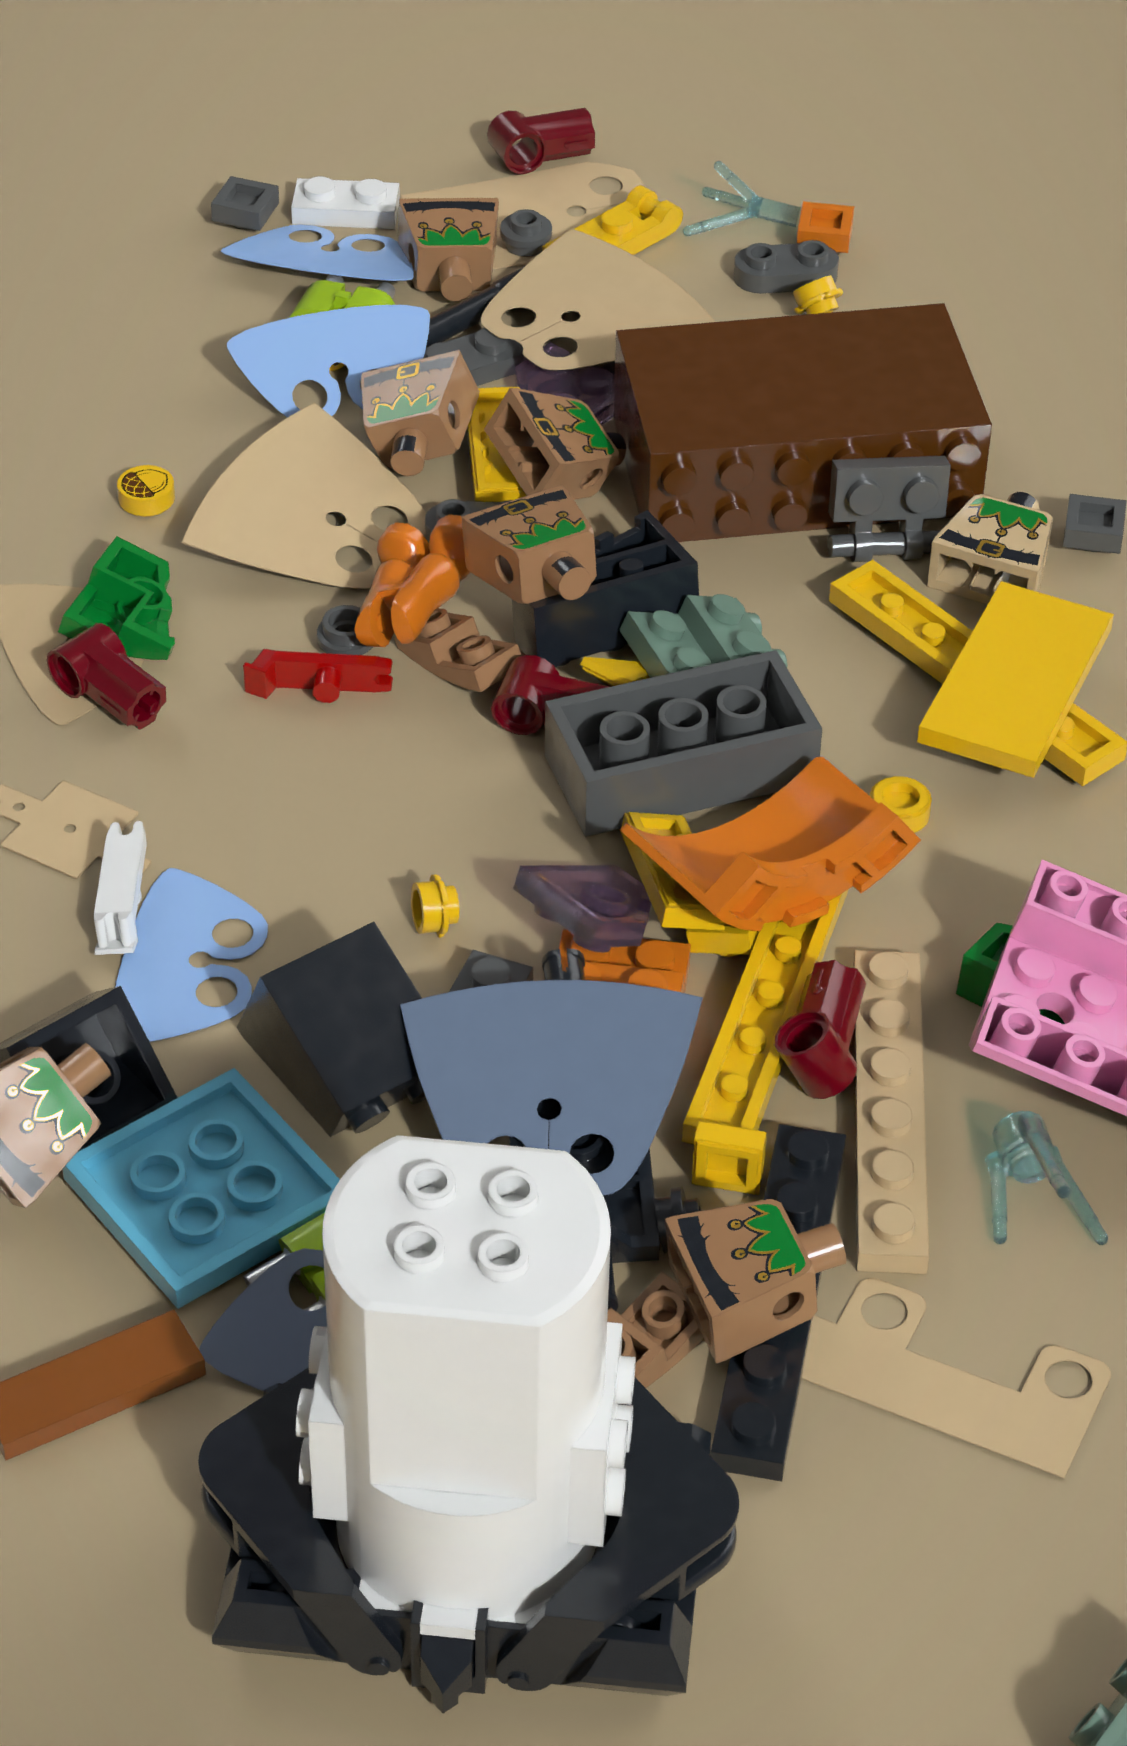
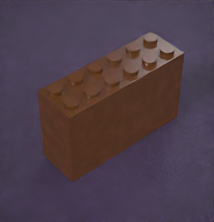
[613,303,992,542]

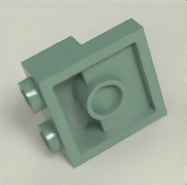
[620,594,788,678]

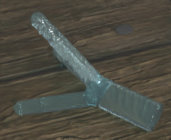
[683,161,801,236]

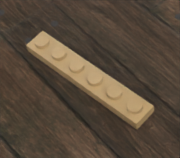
[853,950,929,1274]

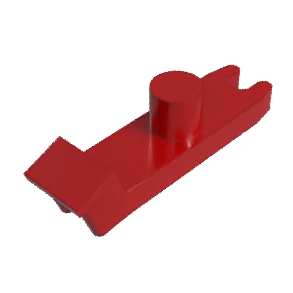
[243,649,393,703]

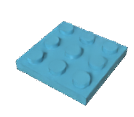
[62,1068,340,1309]

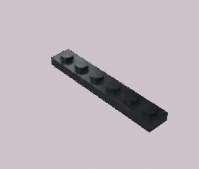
[710,1124,846,1482]

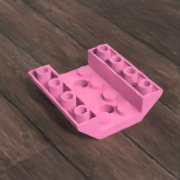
[969,860,1127,1116]

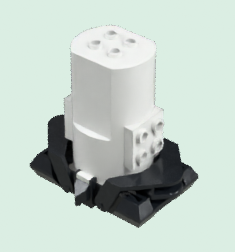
[198,1135,739,1714]

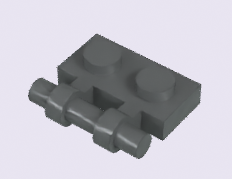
[827,456,951,562]

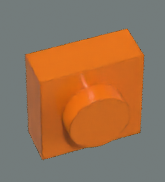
[797,201,855,253]

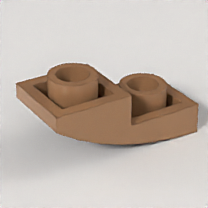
[394,608,521,692]
[607,1272,704,1388]

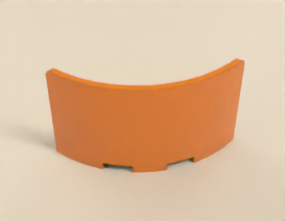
[620,757,921,931]

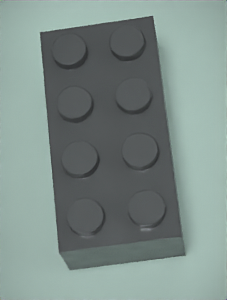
[545,650,822,837]

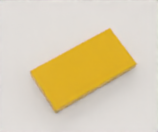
[917,581,1114,778]

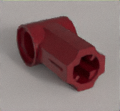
[487,108,595,174]
[46,623,167,730]
[491,655,609,735]
[774,960,866,1099]

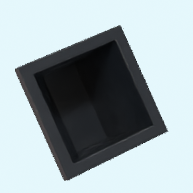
[237,922,426,1137]

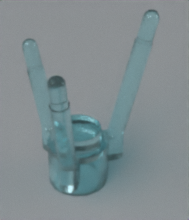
[985,1111,1108,1245]

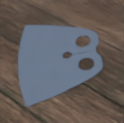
[400,980,703,1196]

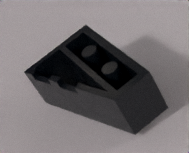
[512,510,699,667]

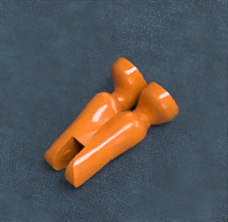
[354,515,471,647]

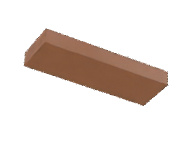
[0,1309,206,1461]

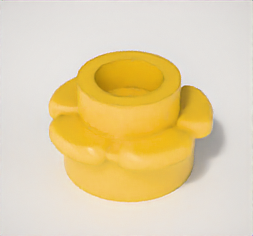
[793,275,843,314]
[411,874,459,938]

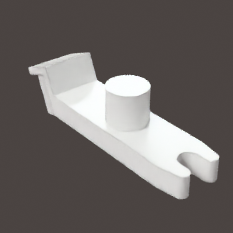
[94,821,147,955]

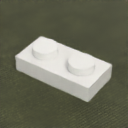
[291,176,400,230]

